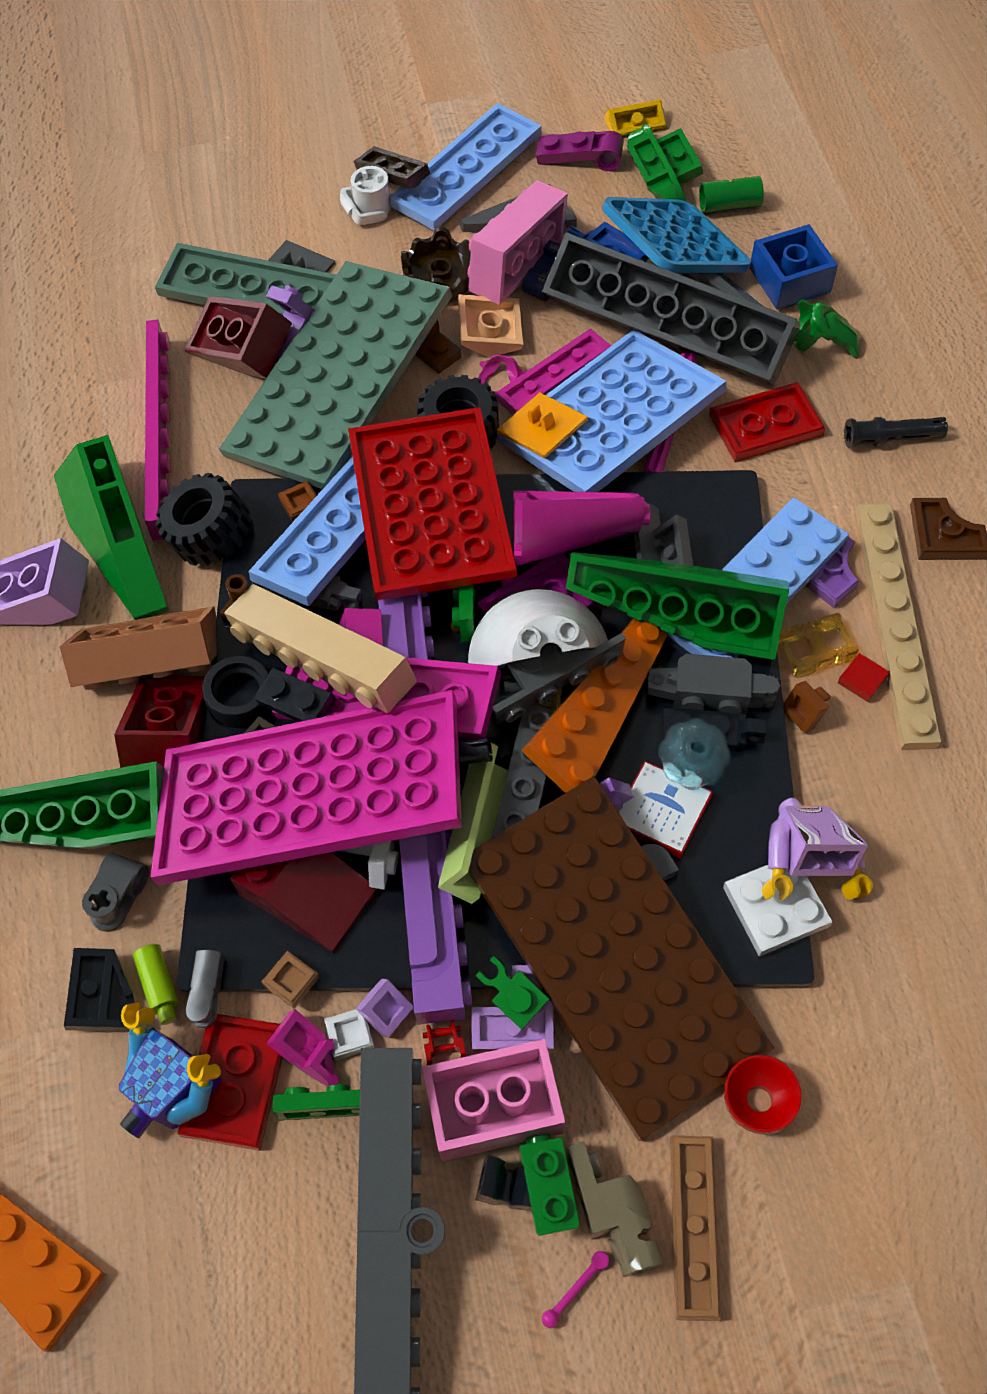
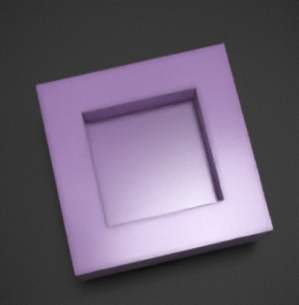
[356,979,414,1038]

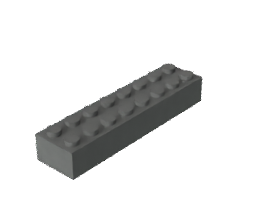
[542,232,800,386]

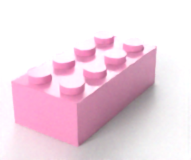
[467,180,568,305]

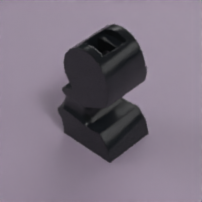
[475,1154,532,1212]

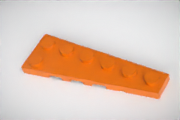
[521,618,667,793]

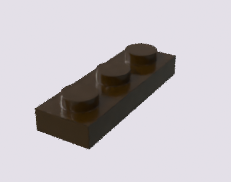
[353,146,431,189]

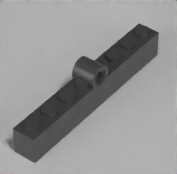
[354,1048,445,1394]

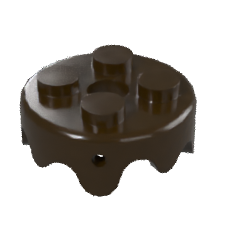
[401,227,471,299]

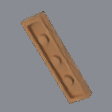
[670,1135,721,1321]

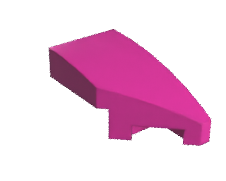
[266,1009,339,1087]

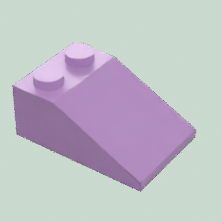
[0,538,89,625]

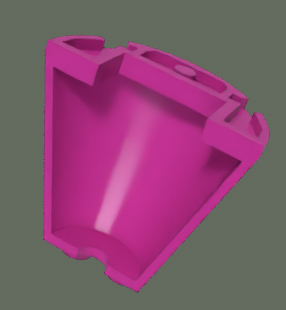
[513,490,650,566]

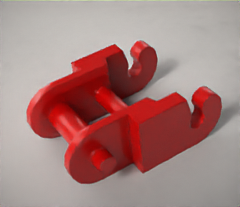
[423,1020,466,1066]

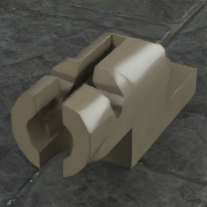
[567,1141,664,1277]

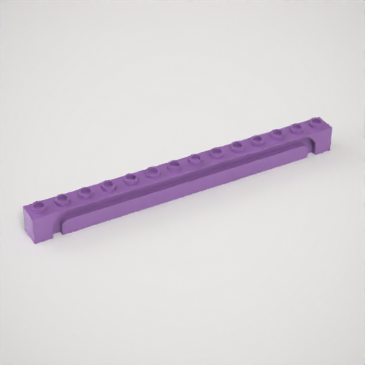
[378,592,472,1025]

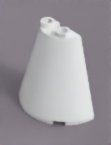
[468,589,608,669]

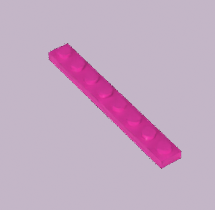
[145,319,171,541]

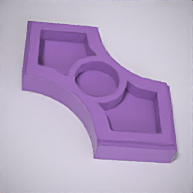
[808,537,859,608]

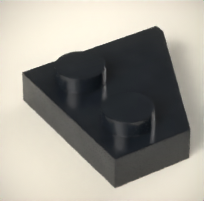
[64,948,135,1032]

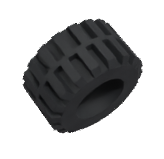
[417,374,499,448]
[156,473,251,566]

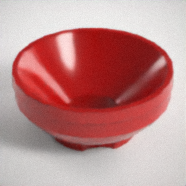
[724,1055,802,1135]

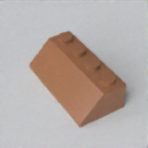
[59,606,217,690]

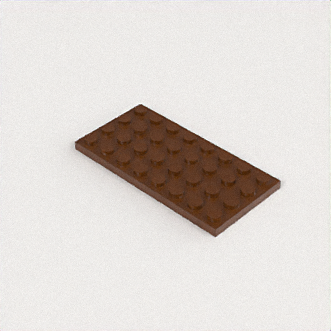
[468,776,775,1141]

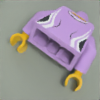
[762,798,873,901]

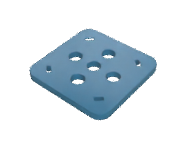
[602,197,751,273]

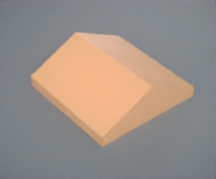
[458,294,523,357]

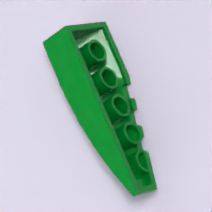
[566,552,789,660]
[0,762,164,849]

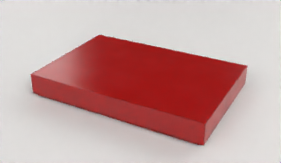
[709,382,826,462]
[177,1014,283,1151]

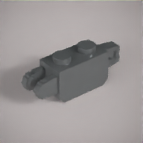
[647,654,781,714]

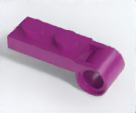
[536,131,624,171]

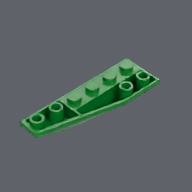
[54,435,169,620]

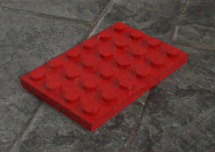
[348,407,517,601]

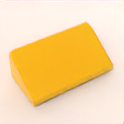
[604,99,667,137]

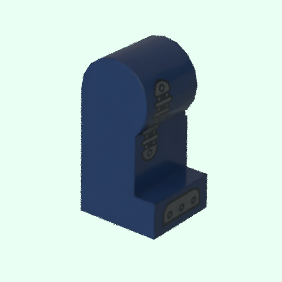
[522,240,561,301]

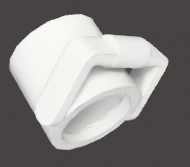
[340,166,391,225]

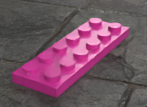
[273,658,502,740]

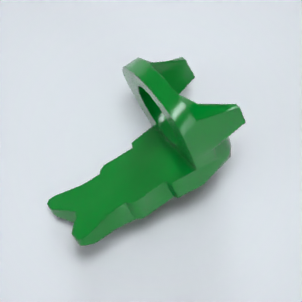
[794,299,861,358]

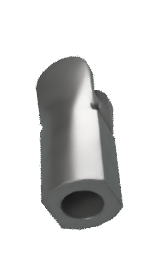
[186,950,225,1028]

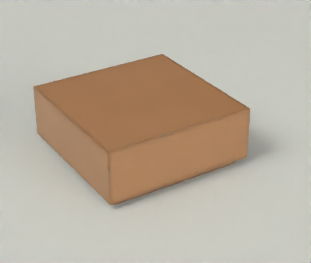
[262,951,320,1009]

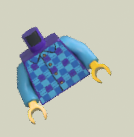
[119,1002,223,1138]

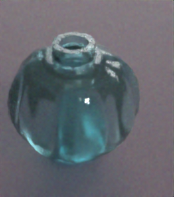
[658,718,731,790]

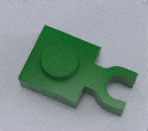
[476,956,550,1030]

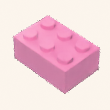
[422,1039,565,1162]

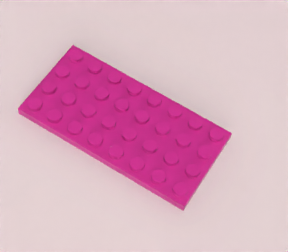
[150,690,462,885]

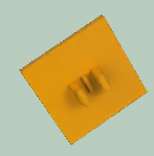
[497,392,588,459]

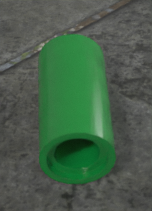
[699,176,764,213]

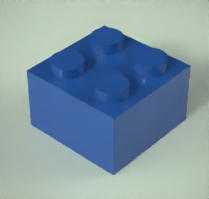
[750,224,838,310]

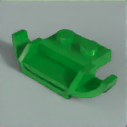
[626,123,704,201]

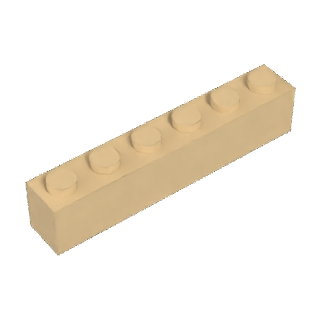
[224,584,417,713]

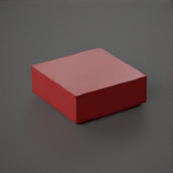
[838,653,890,702]

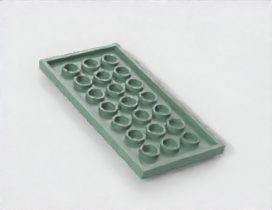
[219,261,452,489]

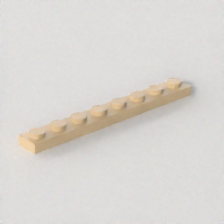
[855,503,941,750]

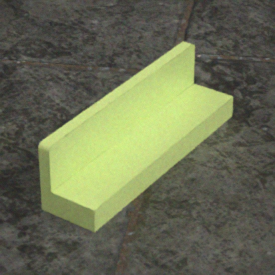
[438,743,508,904]

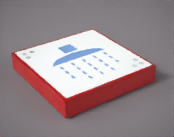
[618,761,713,859]

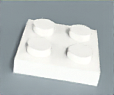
[723,865,832,957]

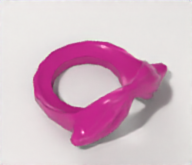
[478,355,525,393]

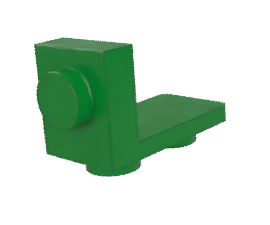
[518,1134,580,1236]

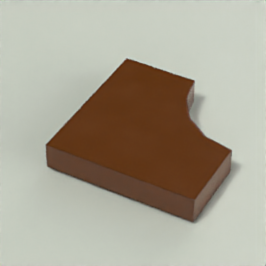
[910,498,987,560]

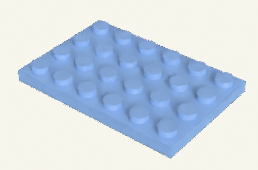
[496,329,727,492]

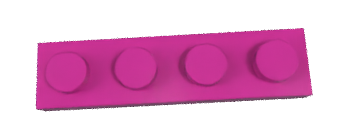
[496,328,611,415]

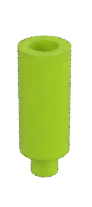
[133,944,179,1025]

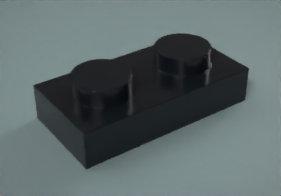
[254,668,336,722]

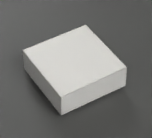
[324,1009,374,1061]

